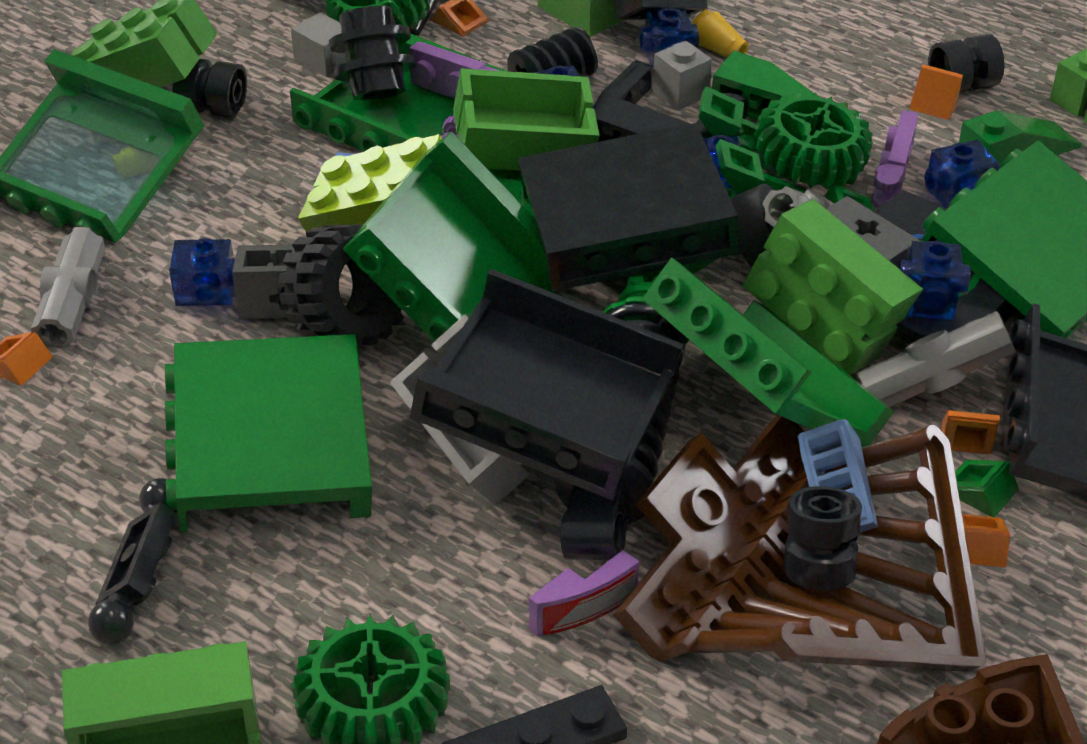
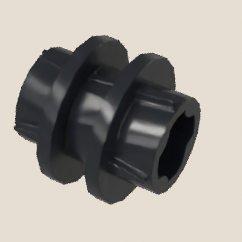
[328,6,416,100]

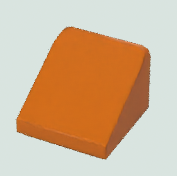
[431,0,490,37]
[910,64,963,120]
[0,332,53,386]
[941,410,1000,455]
[962,514,1010,568]

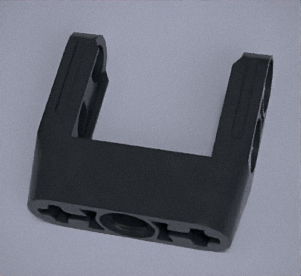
[592,60,749,157]

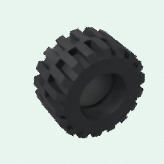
[279,224,404,347]

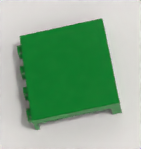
[290,34,506,152]
[343,131,554,342]
[918,140,1087,338]
[642,257,895,448]
[165,334,372,532]

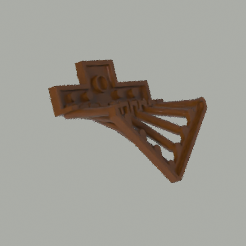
[613,415,986,671]

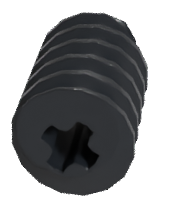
[507,27,598,77]

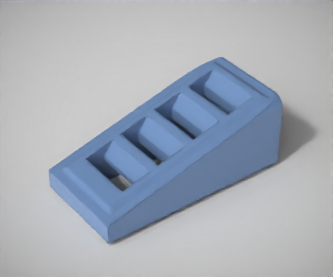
[798,419,878,532]

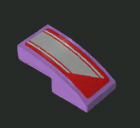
[529,550,639,636]

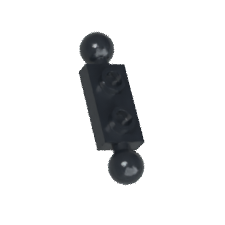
[88,478,178,645]

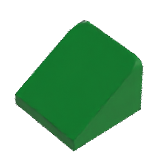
[955,460,1019,517]

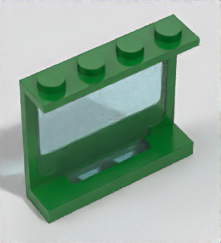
[0,49,204,243]

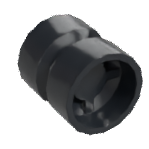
[928,34,1005,92]
[172,58,248,118]
[784,486,862,591]

